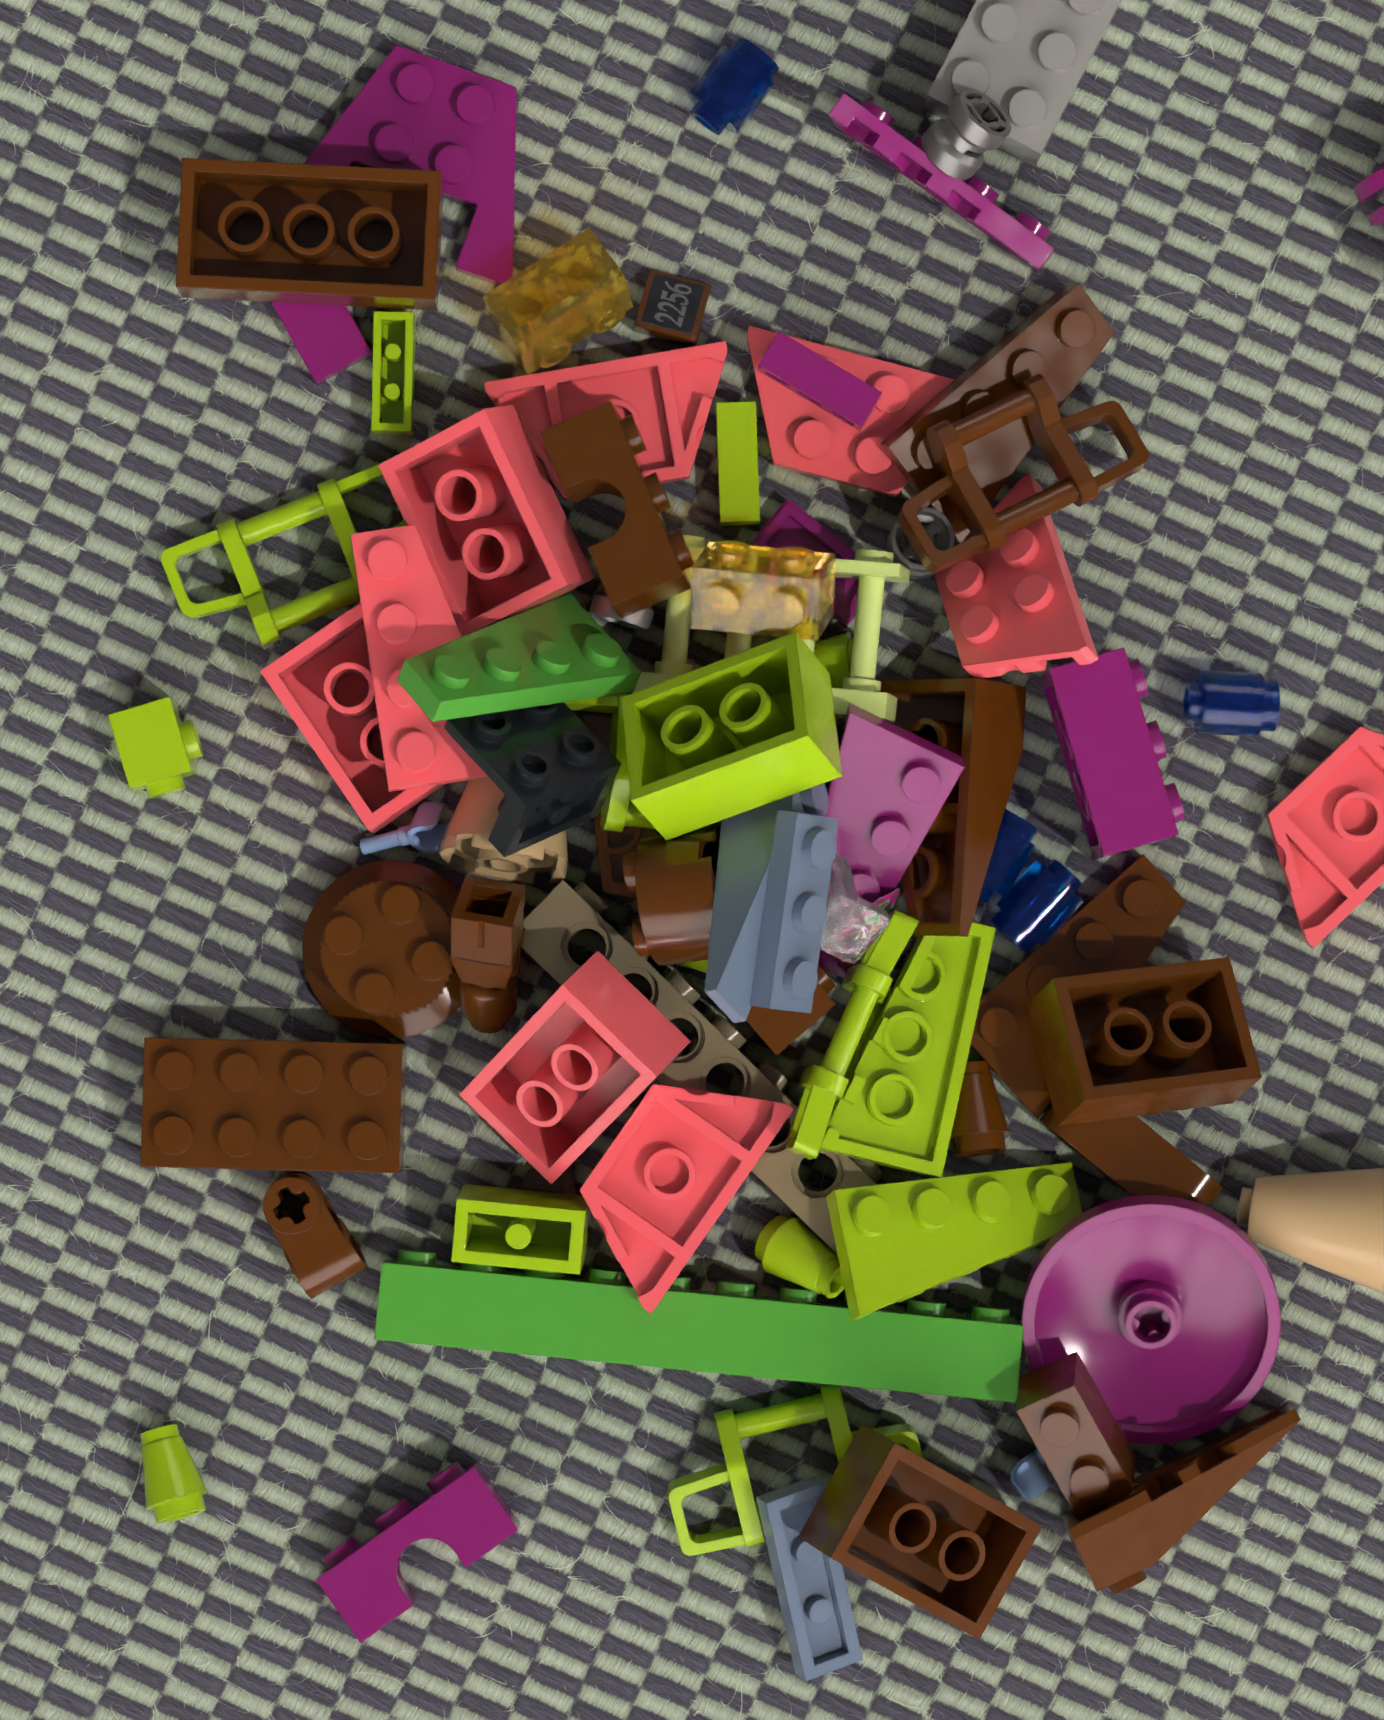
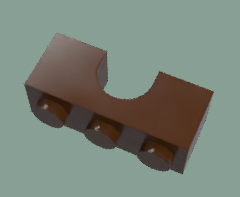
[540,401,695,619]

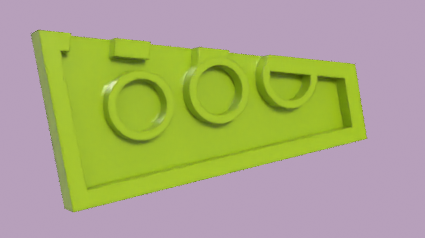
[820,922,996,1178]
[826,1162,1083,1322]

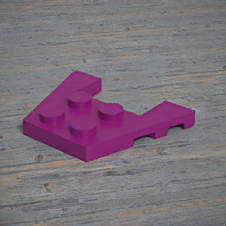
[303,45,517,290]

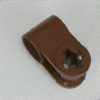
[263,1172,368,1299]

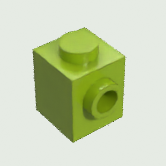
[108,697,203,799]

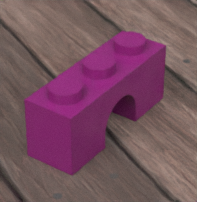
[316,1461,521,1643]

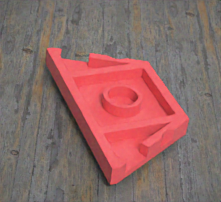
[746,326,955,498]
[484,341,728,500]
[935,473,1099,679]
[1265,727,1384,948]
[580,1083,795,1314]

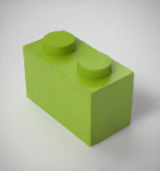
[451,1184,590,1275]

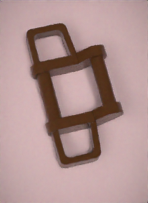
[898,374,1149,573]

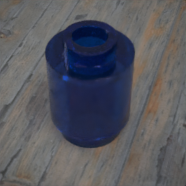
[687,37,779,135]
[1183,670,1280,737]
[979,809,1038,903]
[990,859,1083,955]

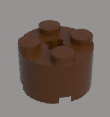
[623,827,721,966]

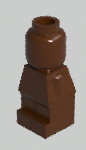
[449,875,526,1033]

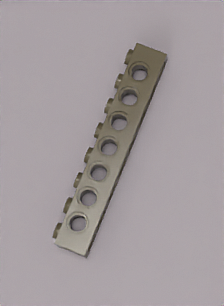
[520,880,885,1253]

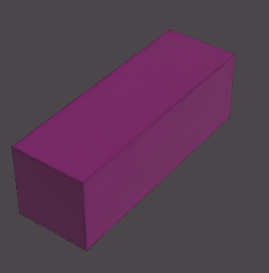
[758,331,882,431]

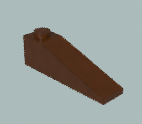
[880,678,1026,937]
[1059,1403,1301,1594]

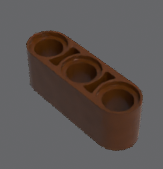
[1039,1105,1223,1207]

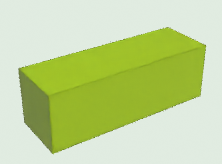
[371,311,416,436]
[716,401,760,526]

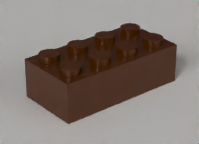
[176,158,444,311]
[141,1037,407,1173]

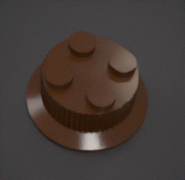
[302,860,460,1038]

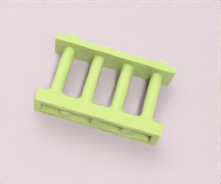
[633,535,910,723]

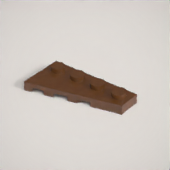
[880,281,1115,544]
[971,854,1186,1119]

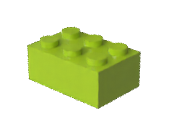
[621,632,842,841]

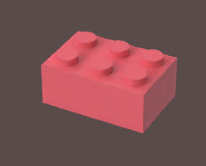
[378,405,595,637]
[260,602,447,834]
[459,951,691,1184]

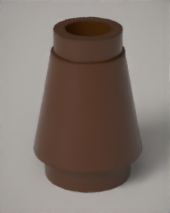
[950,1061,1010,1157]

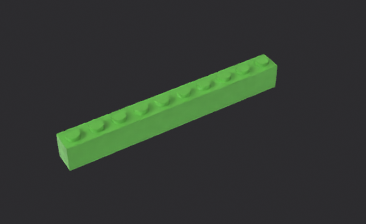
[374,1249,1024,1403]

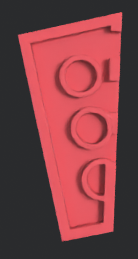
[351,525,488,792]

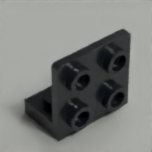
[444,702,621,857]

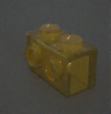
[482,227,633,375]
[690,541,835,641]

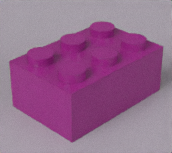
[1040,647,1185,860]

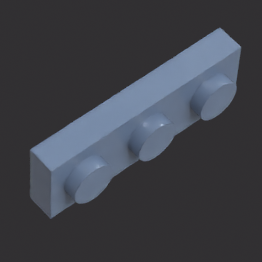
[750,810,839,1013]
[756,1476,863,1681]

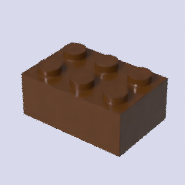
[1027,957,1262,1126]
[798,1424,1042,1639]

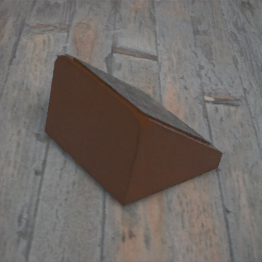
[634,269,712,347]

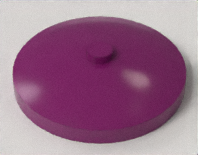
[1022,1195,1281,1444]

